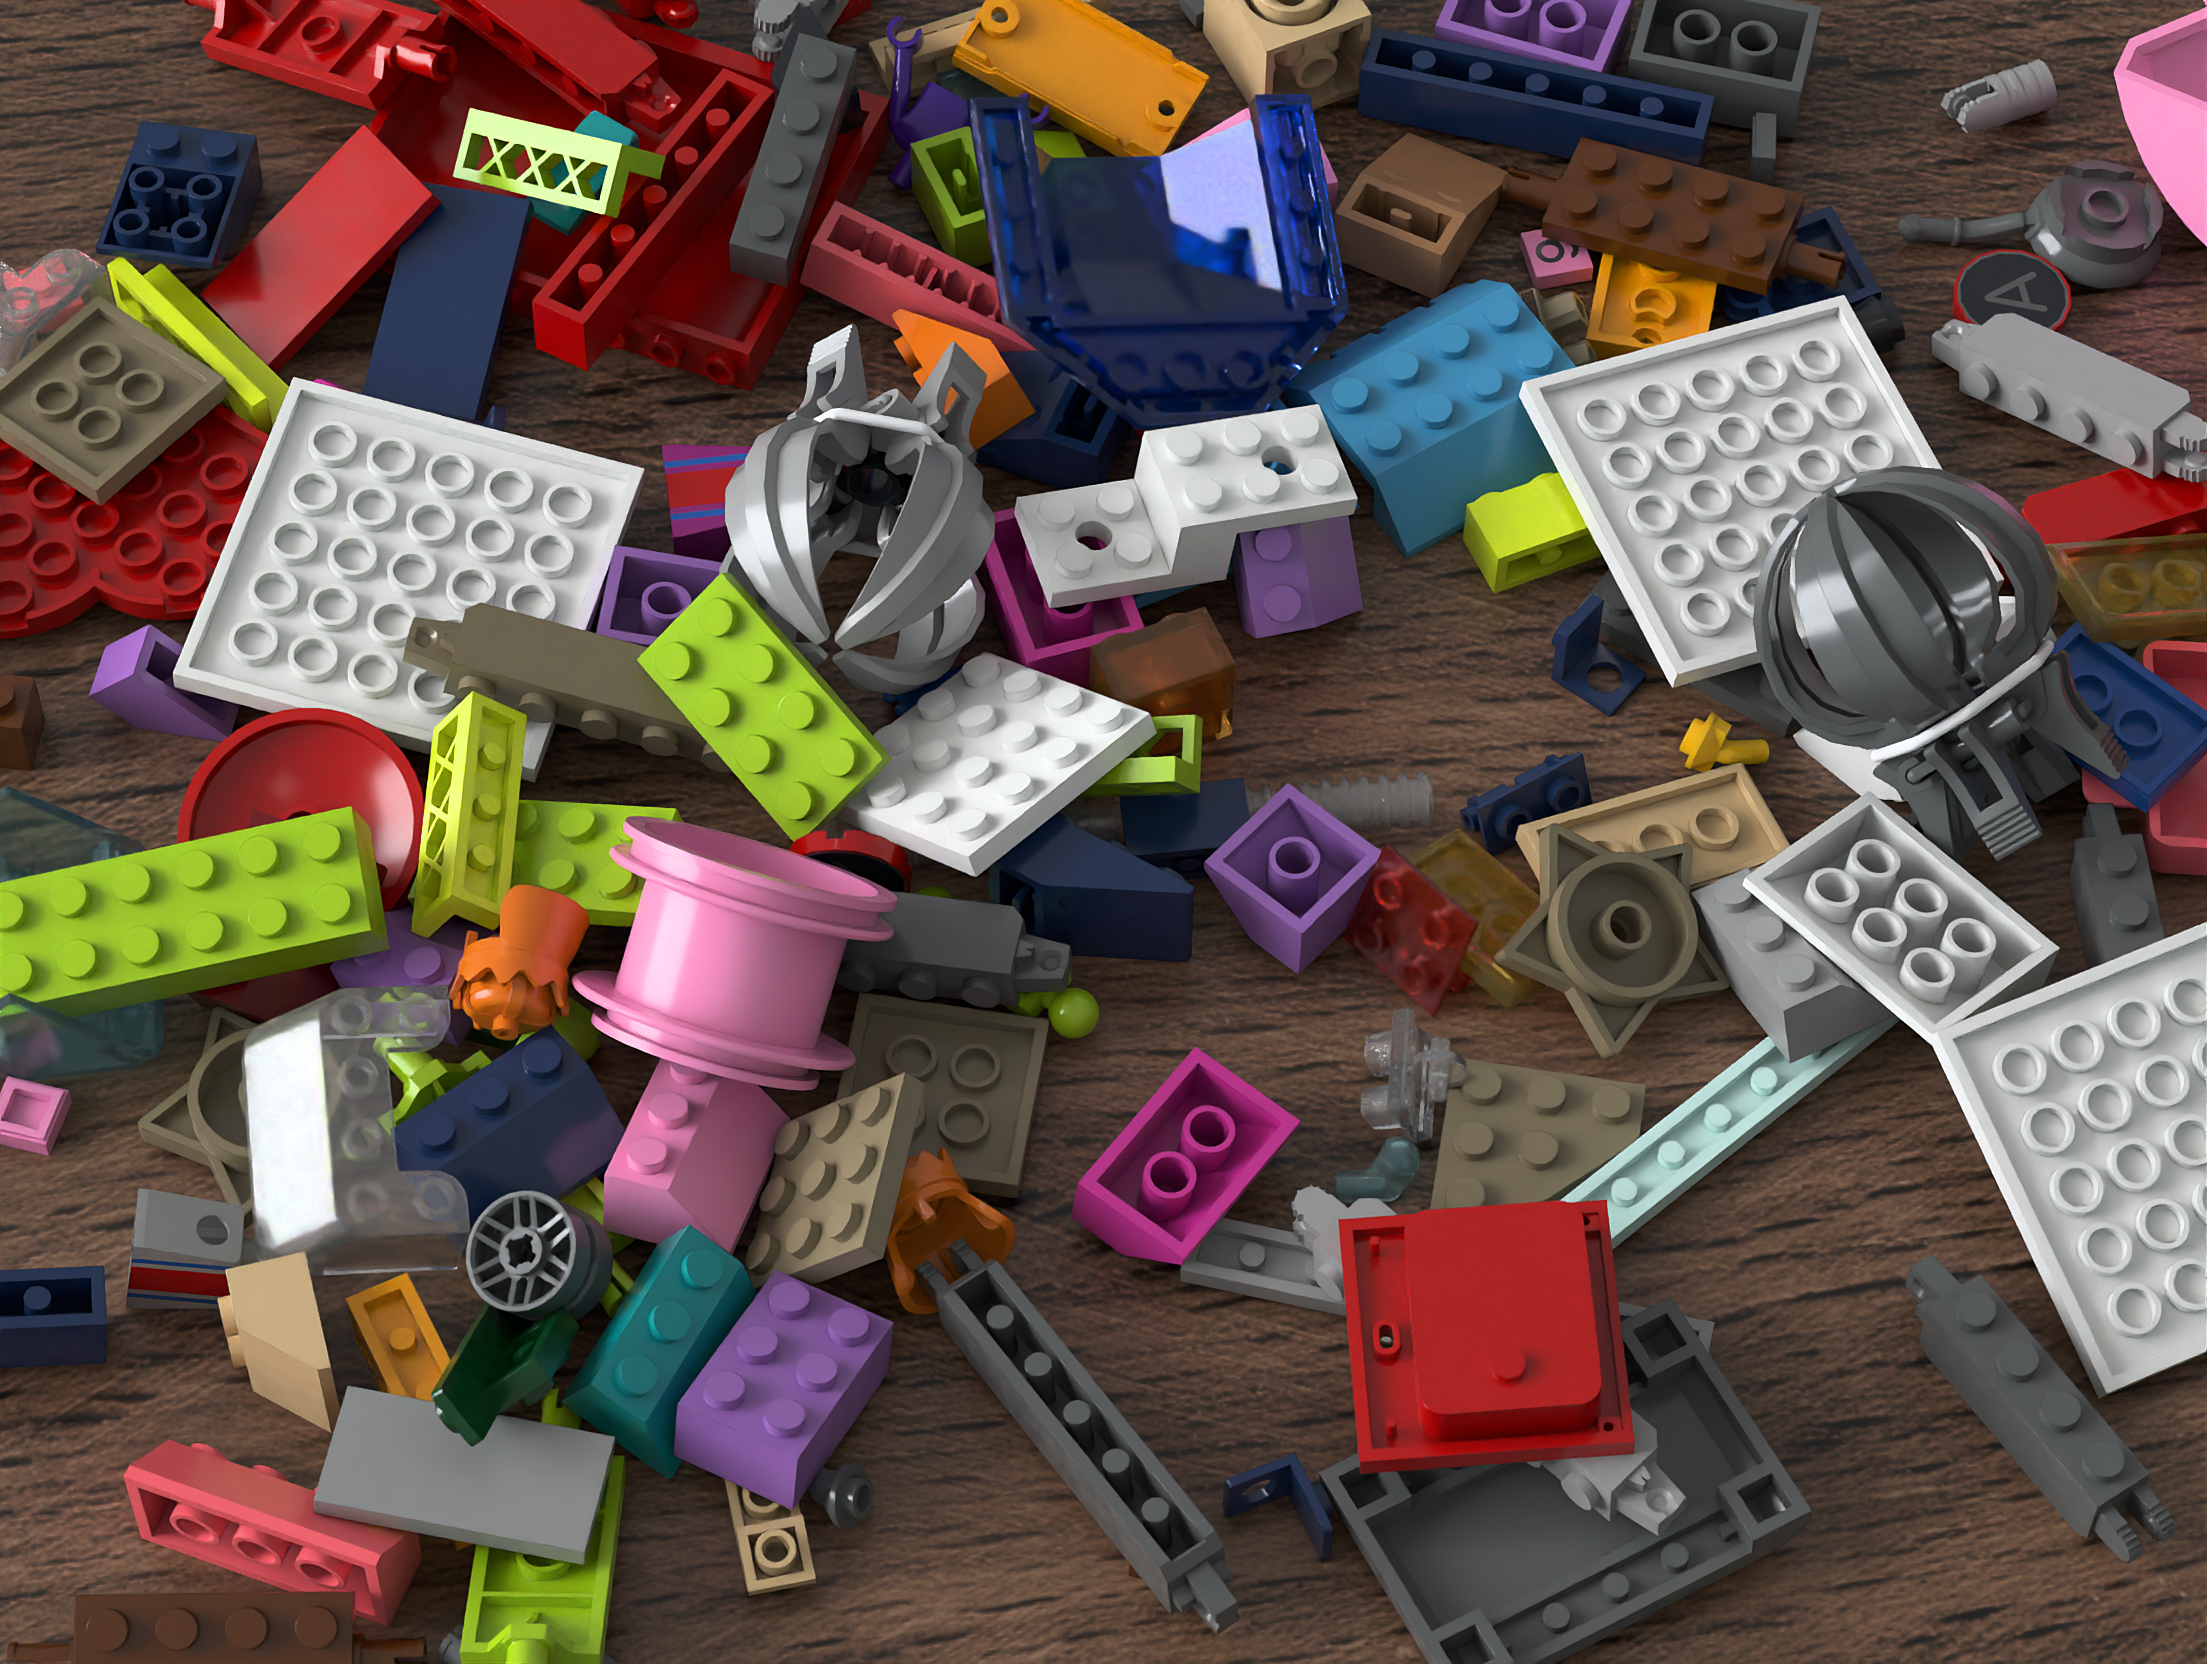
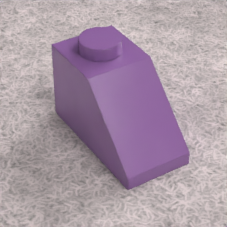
[88,624,240,742]

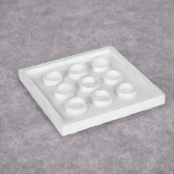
[834,651,1157,877]

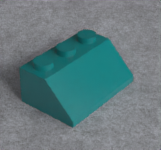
[560,1224,757,1479]

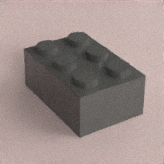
[1627,0,1822,138]

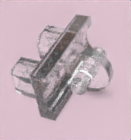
[1361,1007,1468,1142]

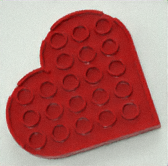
[0,403,269,639]

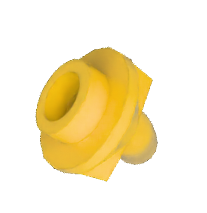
[1679,712,1769,772]

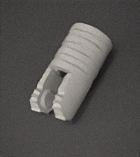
[1940,59,2057,134]

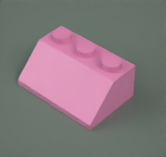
[603,1058,790,1255]

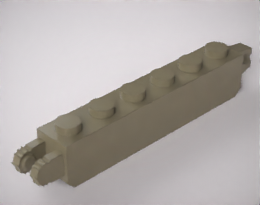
[402,602,732,772]

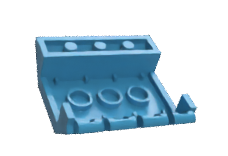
[1283,279,1576,559]

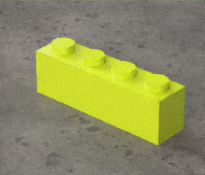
[1463,472,1602,594]

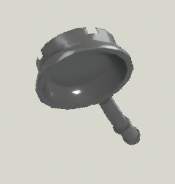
[1897,160,2164,289]

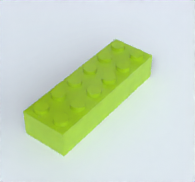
[0,806,390,1031]

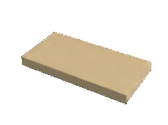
[1515,762,1790,901]

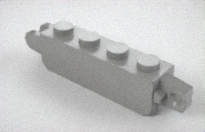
[1931,313,2207,483]

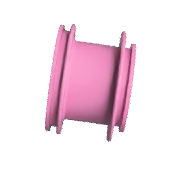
[572,816,898,1090]

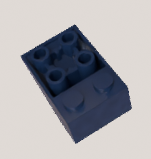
[96,121,263,269]
[975,349,1141,490]
[989,812,1194,962]

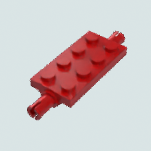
[182,0,457,111]

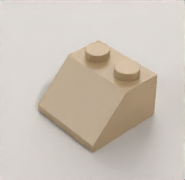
[217,1251,340,1433]

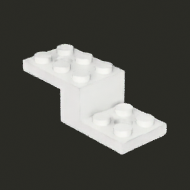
[1014,404,1358,609]

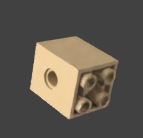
[1203,0,1372,112]

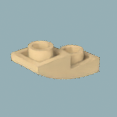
[724,1479,816,1596]

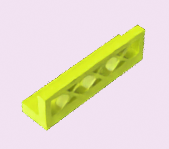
[107,257,289,436]
[411,691,527,939]

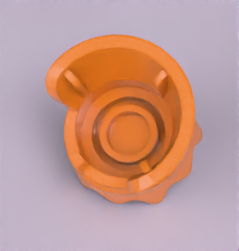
[448,884,590,1040]
[883,1147,1016,1315]

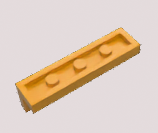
[345,1273,473,1551]

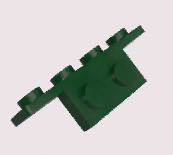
[431,1301,580,1447]

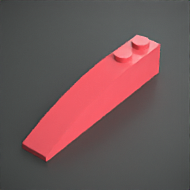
[799,201,1155,387]

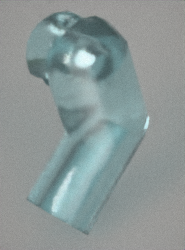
[1334,1135,1421,1204]

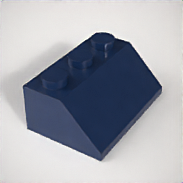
[389,1024,625,1249]

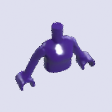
[887,16,1050,192]

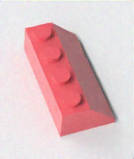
[123,1439,423,1627]

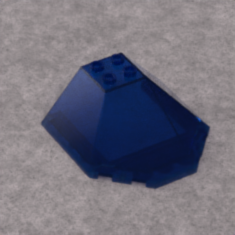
[967,94,1350,430]

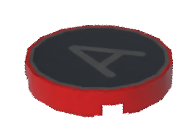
[1952,249,2072,332]
[788,830,913,893]

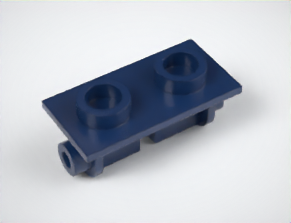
[1460,751,1593,859]

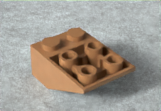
[1332,132,1511,299]

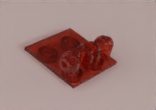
[1343,843,1480,1016]

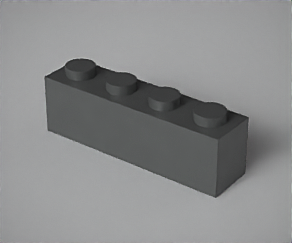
[729,33,856,287]

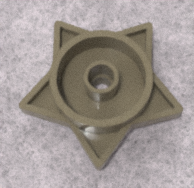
[1494,823,1730,1060]
[138,1007,383,1229]

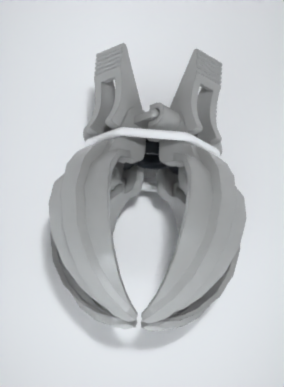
[719,323,995,695]

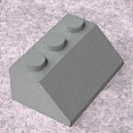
[1691,868,1896,1064]

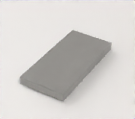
[313,1386,615,1565]

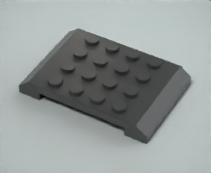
[1319,1296,1812,1664]

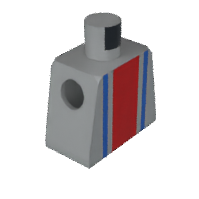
[125,1188,281,1309]

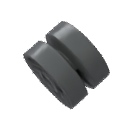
[466,1191,613,1323]

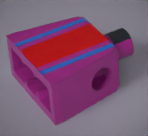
[662,444,751,563]

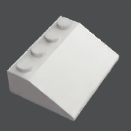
[1743,791,2059,1045]

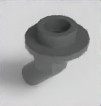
[807,1462,874,1530]

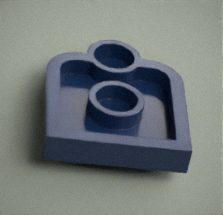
[1719,206,1881,324]

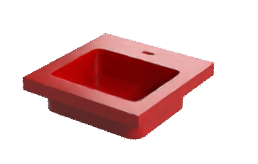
[1338,1200,1635,1474]

